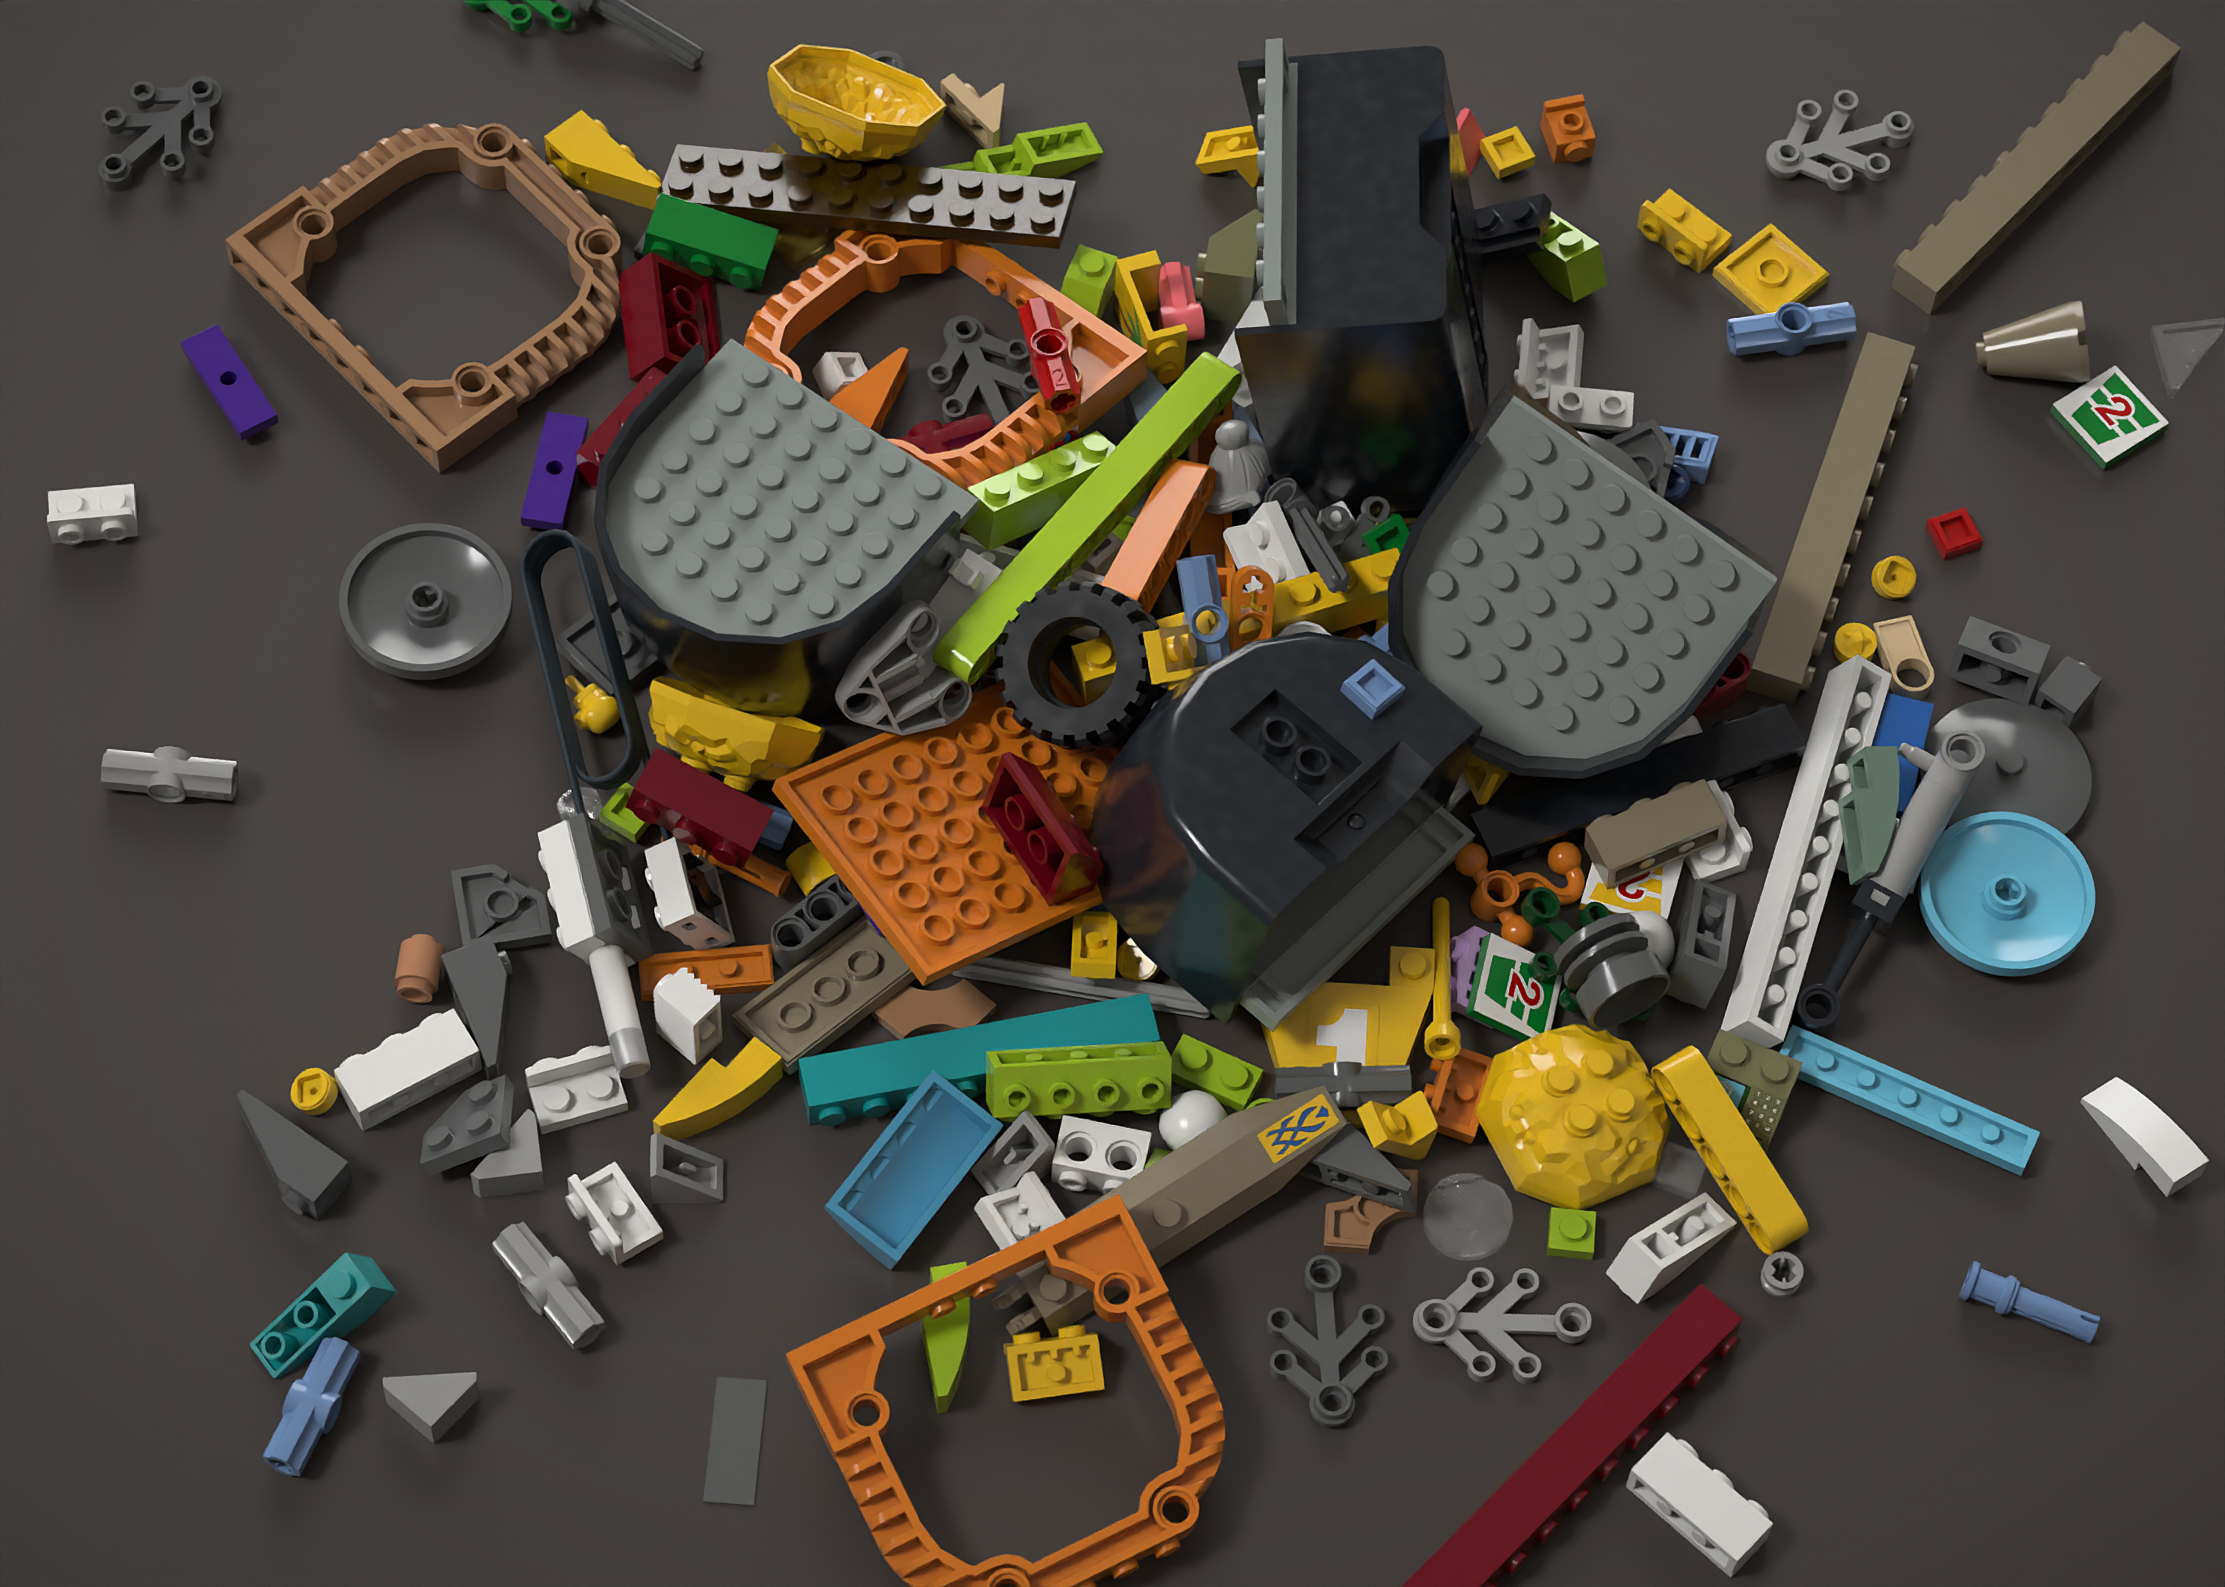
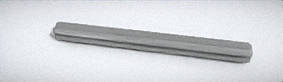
[952,955,1211,1018]

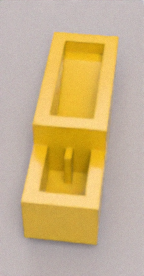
[653,1037,783,1141]

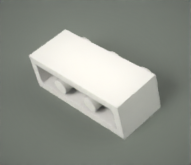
[334,1008,482,1131]
[1626,1432,1773,1577]

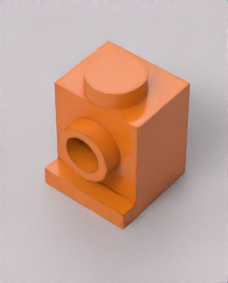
[1540,94,1596,164]

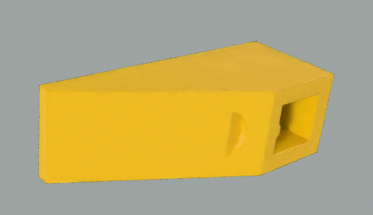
[544,110,662,210]

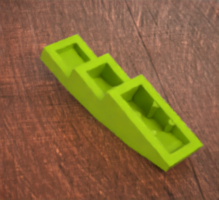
[937,122,1104,178]

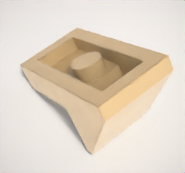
[940,73,1005,149]

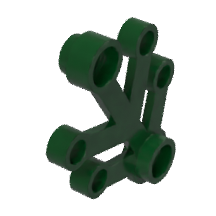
[1521,887,1656,1022]

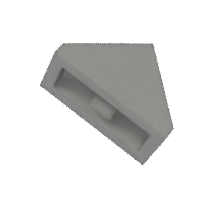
[471,1109,545,1198]
[970,1110,1055,1195]
[650,1133,723,1204]
[383,1372,479,1444]

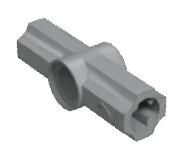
[101,746,239,803]
[492,1222,605,1350]

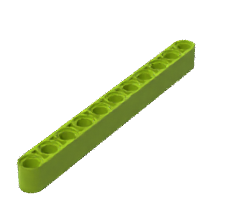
[933,351,1243,685]

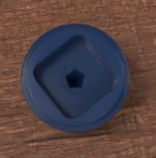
[1663,464,1691,506]

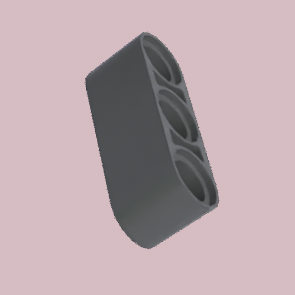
[770,874,865,971]

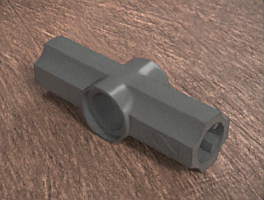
[1274,1062,1412,1111]

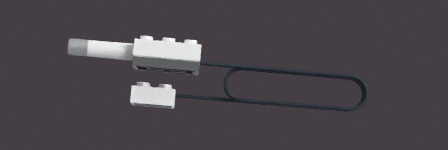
[519,529,735,1078]

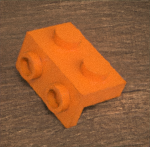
[1423,1047,1493,1144]

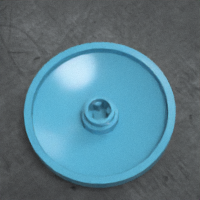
[1918,811,2095,977]

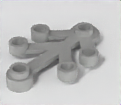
[1766,90,1914,191]
[1413,1267,1592,1384]

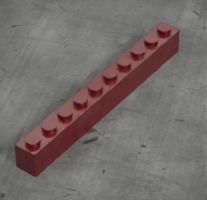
[1402,1284,1742,1587]

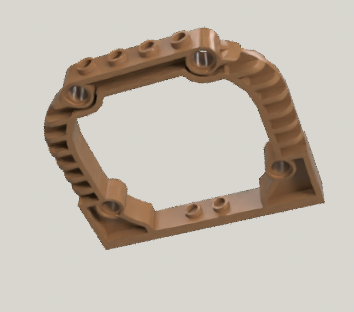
[225,123,622,473]

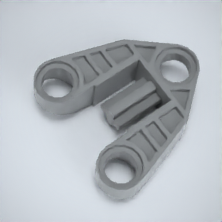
[835,600,972,736]

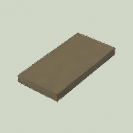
[732,914,917,1075]

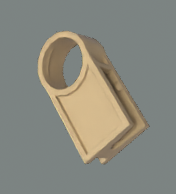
[1873,615,1935,700]

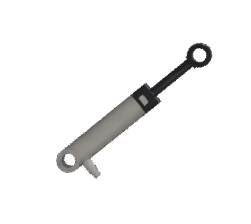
[1792,729,1985,1037]

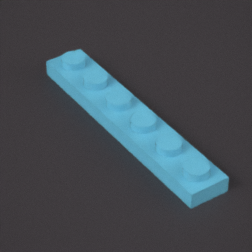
[1780,1025,2040,1176]

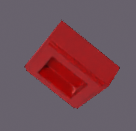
[1925,507,1984,561]

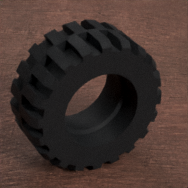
[995,581,1167,752]

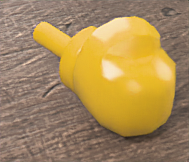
[565,675,621,734]

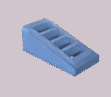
[1636,423,1719,484]

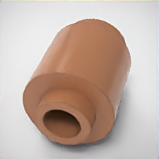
[394,934,445,1003]

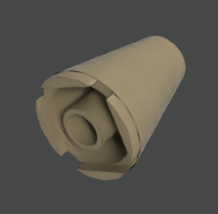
[1975,301,2090,383]

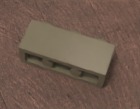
[1584,779,1727,889]

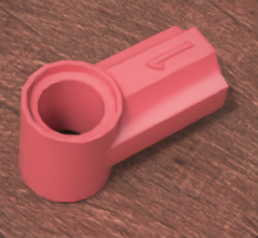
[1158,262,1205,341]

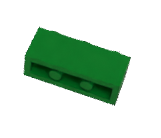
[642,192,779,291]

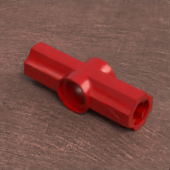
[1018,297,1081,415]

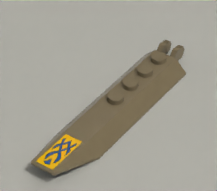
[991,1085,1348,1337]

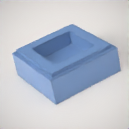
[1340,659,1405,720]

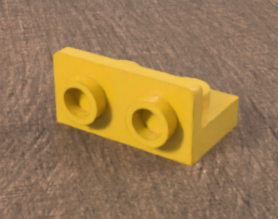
[1637,188,1732,274]
[1143,625,1209,691]
[1003,1325,1105,1402]

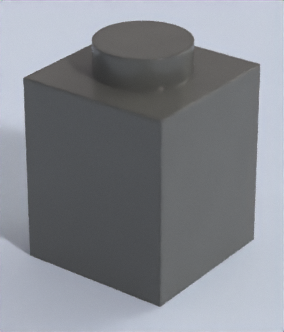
[2033,655,2103,729]

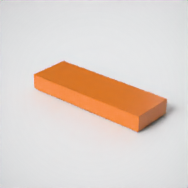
[638,944,774,1002]

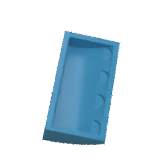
[824,1070,1004,1270]

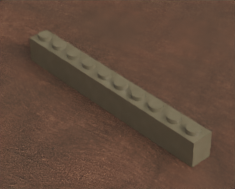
[1891,21,2181,315]
[1746,332,1918,705]

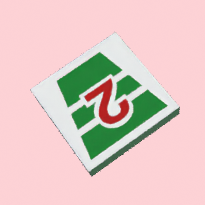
[2050,365,2169,470]
[1466,933,1563,1042]

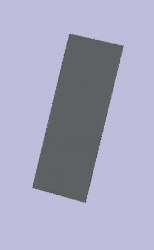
[703,1377,767,1506]

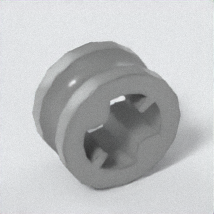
[1760,1251,1804,1298]

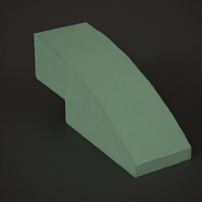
[1838,746,1900,885]

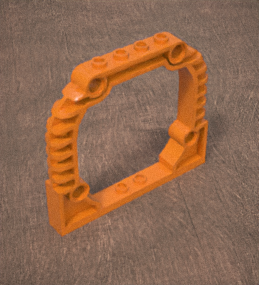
[744,229,1147,491]
[786,1194,1225,1587]

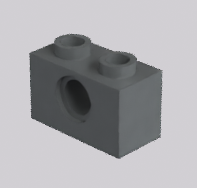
[1947,616,2051,706]

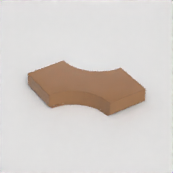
[871,978,997,1040]
[1323,1168,1418,1255]

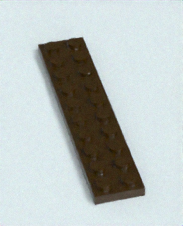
[656,144,1077,249]

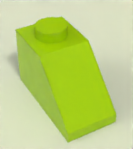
[1060,244,1118,320]

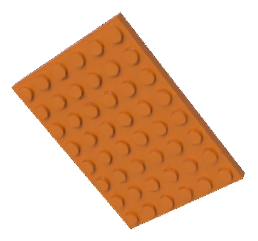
[772,660,1123,986]

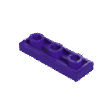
[180,324,279,441]
[520,412,589,530]

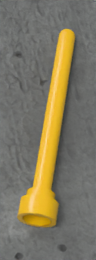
[1425,897,1461,1060]

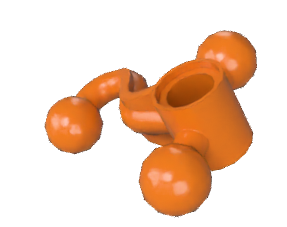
[1454,841,1585,949]

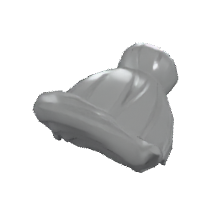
[1205,419,1271,515]

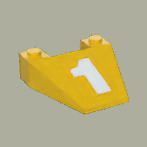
[1260,946,1435,1128]

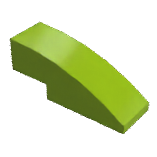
[921,1261,970,1414]

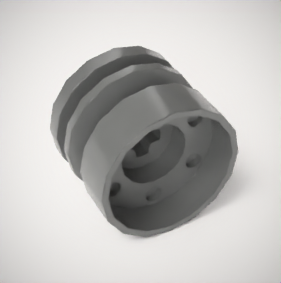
[1553,913,1671,1029]

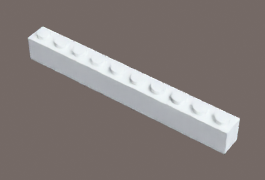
[1721,655,1892,1048]

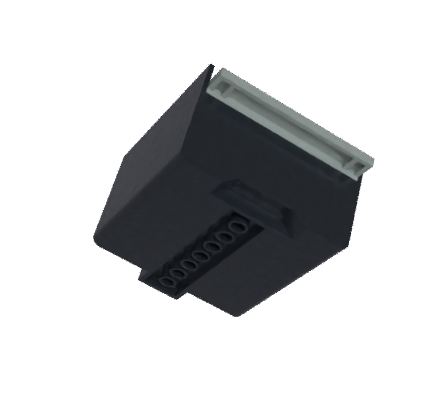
[1234,38,1489,515]

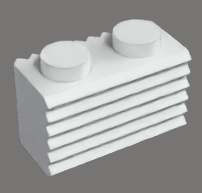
[653,968,722,1065]

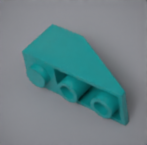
[249,1252,397,1379]

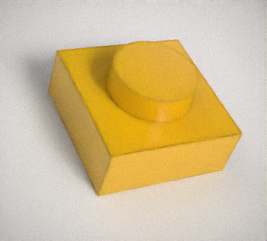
[1479,126,1536,179]

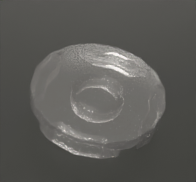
[1422,1173,1513,1261]

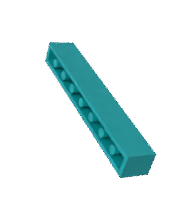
[798,993,1160,1126]

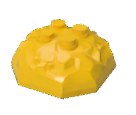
[767,44,946,162]
[648,676,826,792]
[1475,1024,1672,1210]

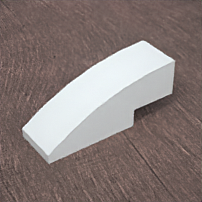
[2080,1077,2209,1197]

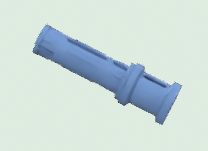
[1959,1261,2100,1344]

